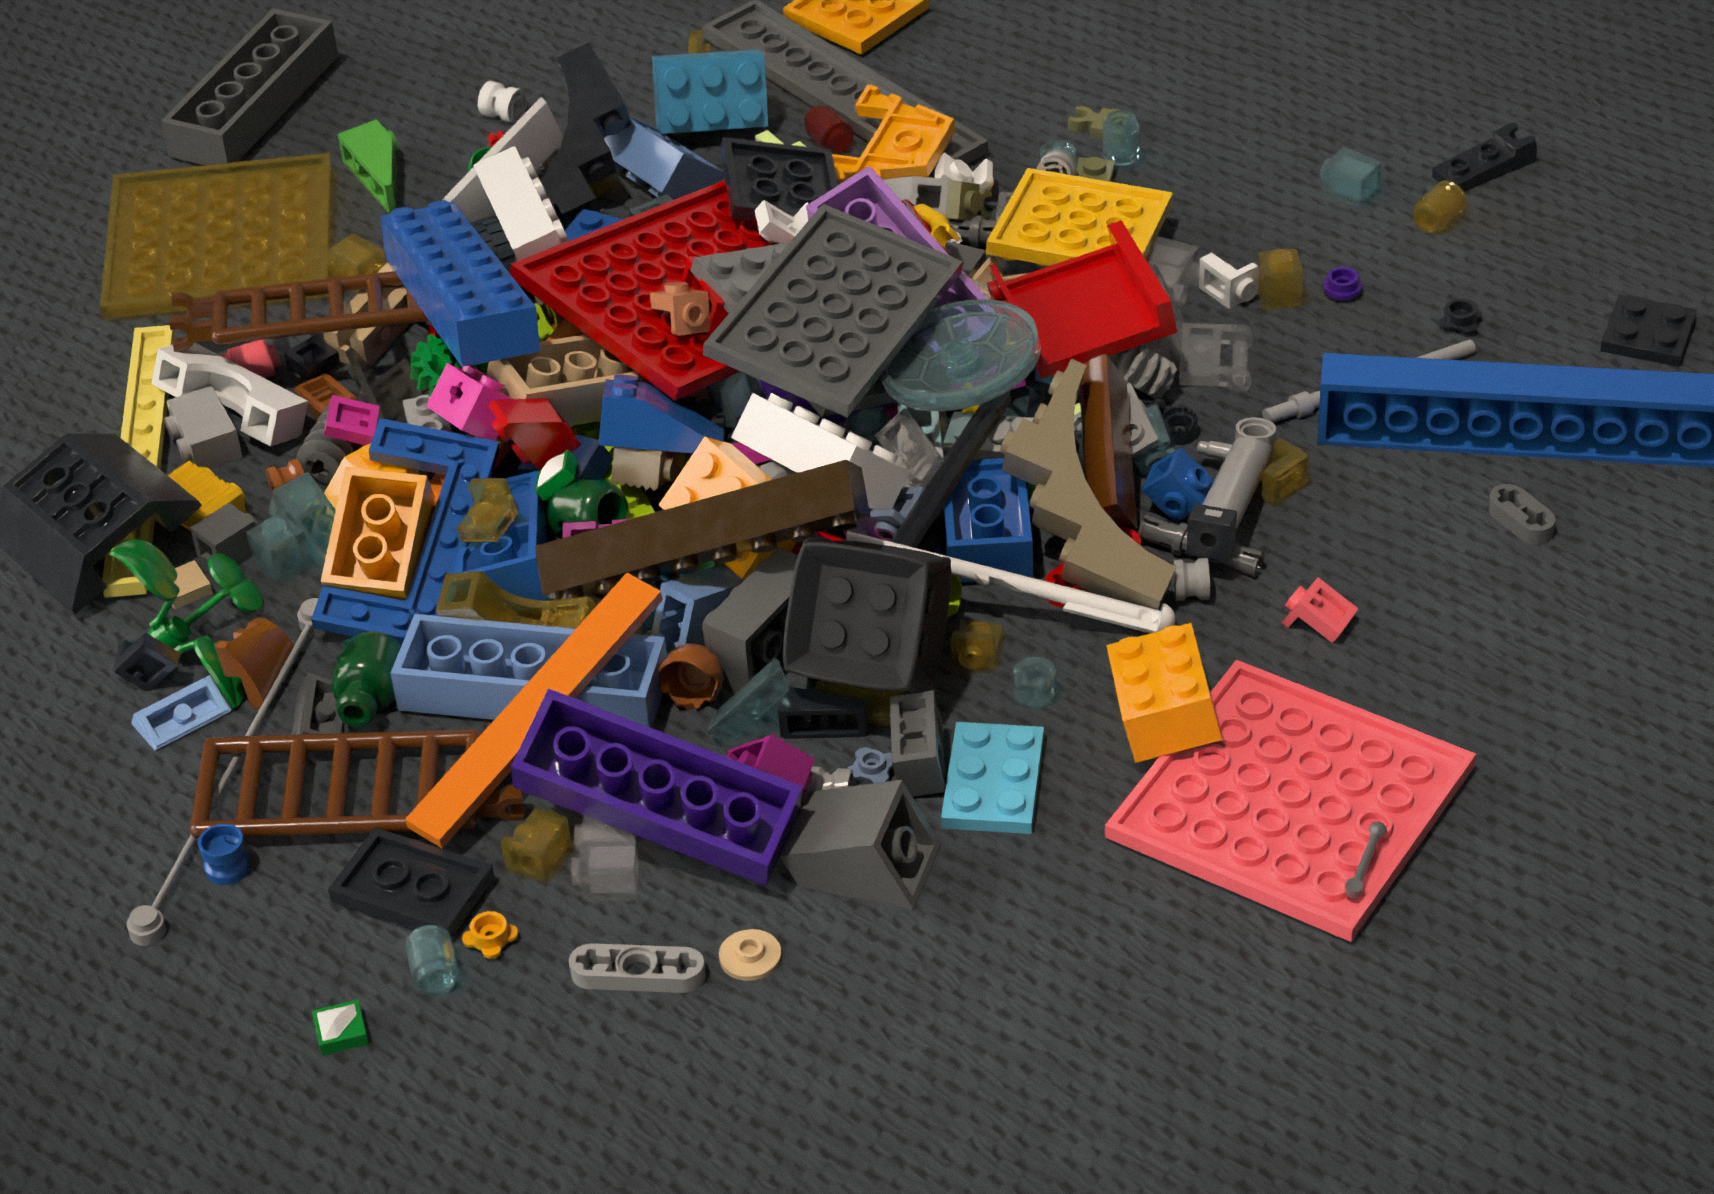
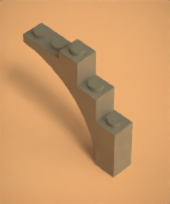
[999,359,1176,610]

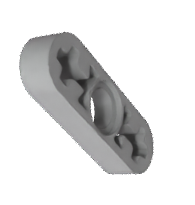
[569,943,706,993]

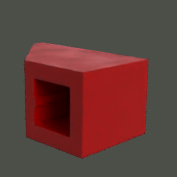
[487,398,581,471]

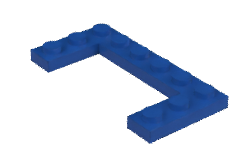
[311,418,499,645]

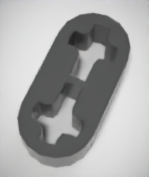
[1488,484,1556,544]

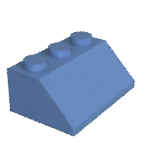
[604,116,725,202]

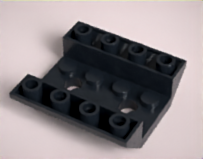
[0,433,202,615]

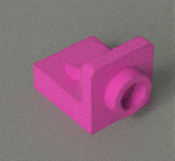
[324,395,379,448]

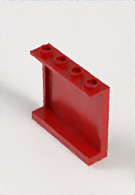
[987,220,1178,379]

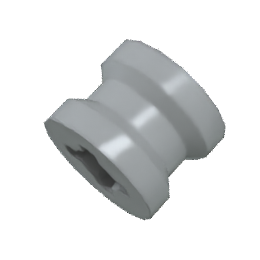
[1172,558,1210,601]

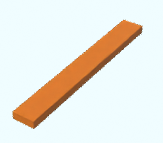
[405,573,663,848]

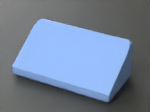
[132,675,231,751]

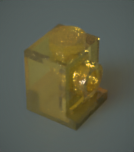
[501,807,572,883]

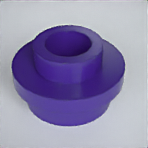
[1323,267,1362,300]

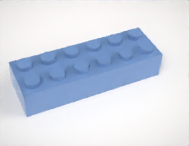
[390,614,667,728]

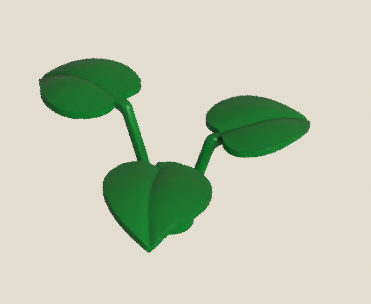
[109,539,263,710]

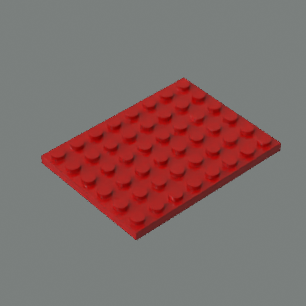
[510,180,779,401]

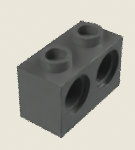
[890,690,946,797]

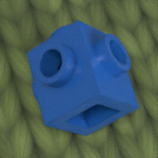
[1142,448,1214,522]

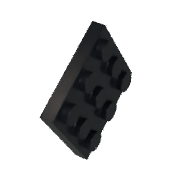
[720,137,838,221]

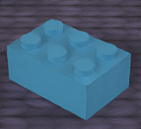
[652,49,768,134]

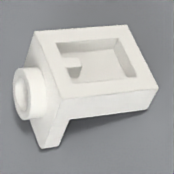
[935,153,994,190]
[1199,253,1260,309]

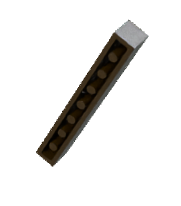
[535,459,871,605]

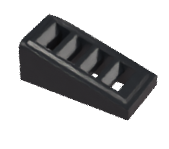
[778,687,868,739]

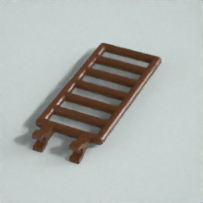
[169,271,429,352]
[189,729,525,838]

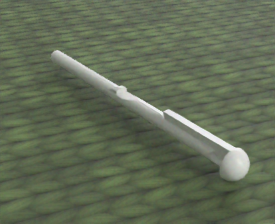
[845,531,1175,633]

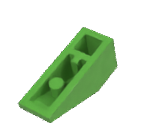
[338,119,398,214]

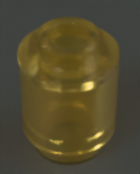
[1413,181,1467,233]

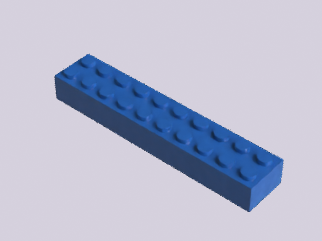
[1317,353,1714,468]

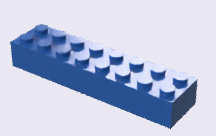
[380,201,541,367]

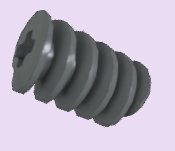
[297,402,360,485]

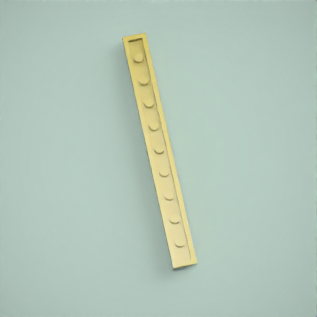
[102,325,176,598]

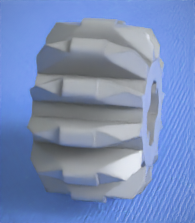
[1110,345,1177,398]

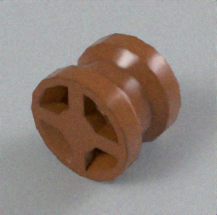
[265,458,310,507]

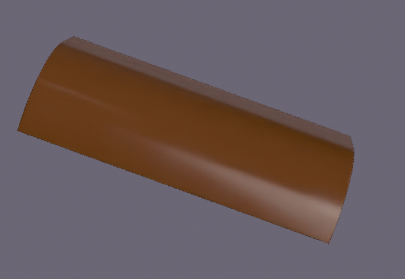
[1079,354,1137,530]

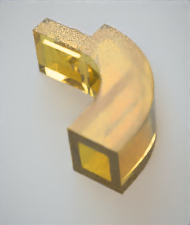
[436,571,597,629]

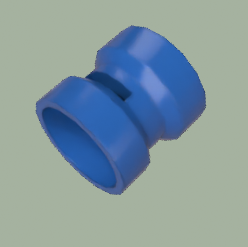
[198,823,250,885]

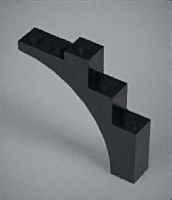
[494,43,631,250]

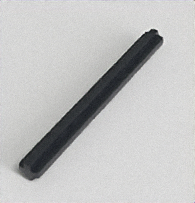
[890,384,1012,548]

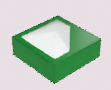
[534,449,578,501]
[312,999,368,1056]

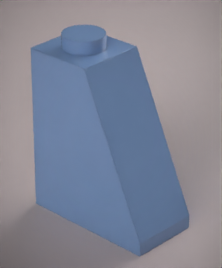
[651,563,744,655]

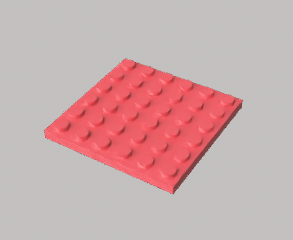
[1105,660,1476,942]

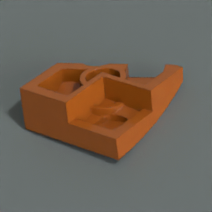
[215,618,294,709]

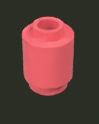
[220,340,280,379]

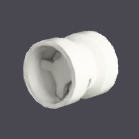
[478,81,527,124]

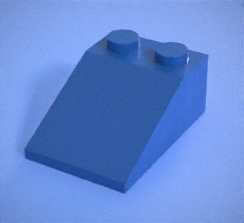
[599,375,724,453]
[940,458,1033,582]

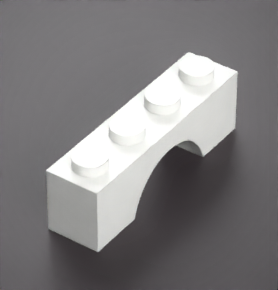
[151,342,308,446]

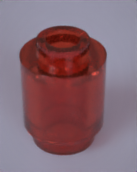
[804,106,853,154]

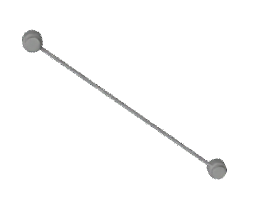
[127,598,326,946]

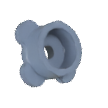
[847,747,893,785]

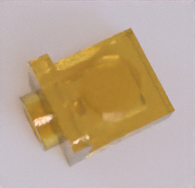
[1262,438,1309,507]
[456,478,519,542]
[951,620,1004,670]

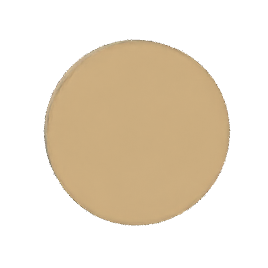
[719,929,781,981]

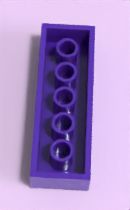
[511,688,803,886]

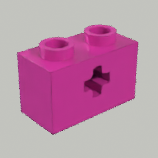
[426,363,513,441]

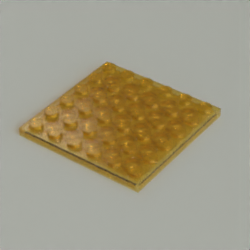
[100,153,332,319]

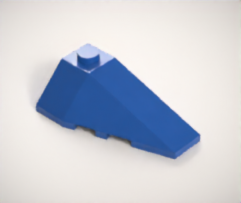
[454,470,551,609]

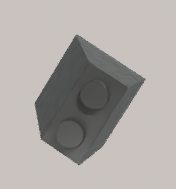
[780,780,941,910]

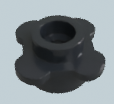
[1439,298,1482,334]

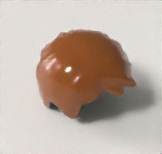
[658,643,724,710]

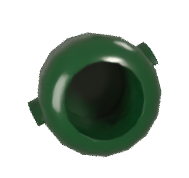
[543,479,629,539]
[331,631,402,727]

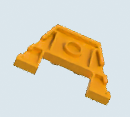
[832,84,956,185]

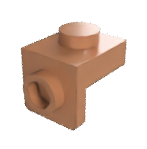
[650,282,710,336]

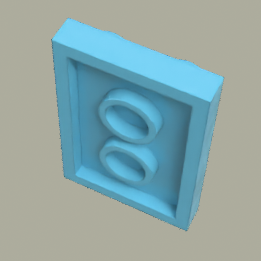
[941,722,1044,834]

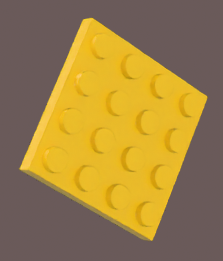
[986,168,1173,267]

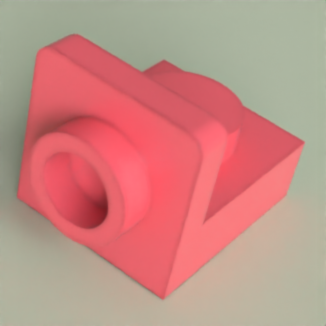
[1282,577,1358,643]

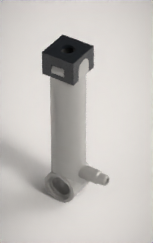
[1186,417,1276,562]

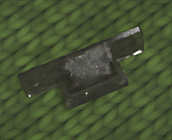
[345,347,427,423]

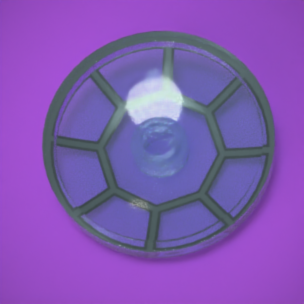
[880,299,1041,411]

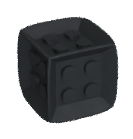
[783,537,952,693]

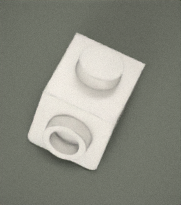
[755,200,809,244]

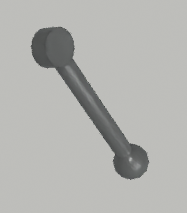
[1345,821,1387,898]

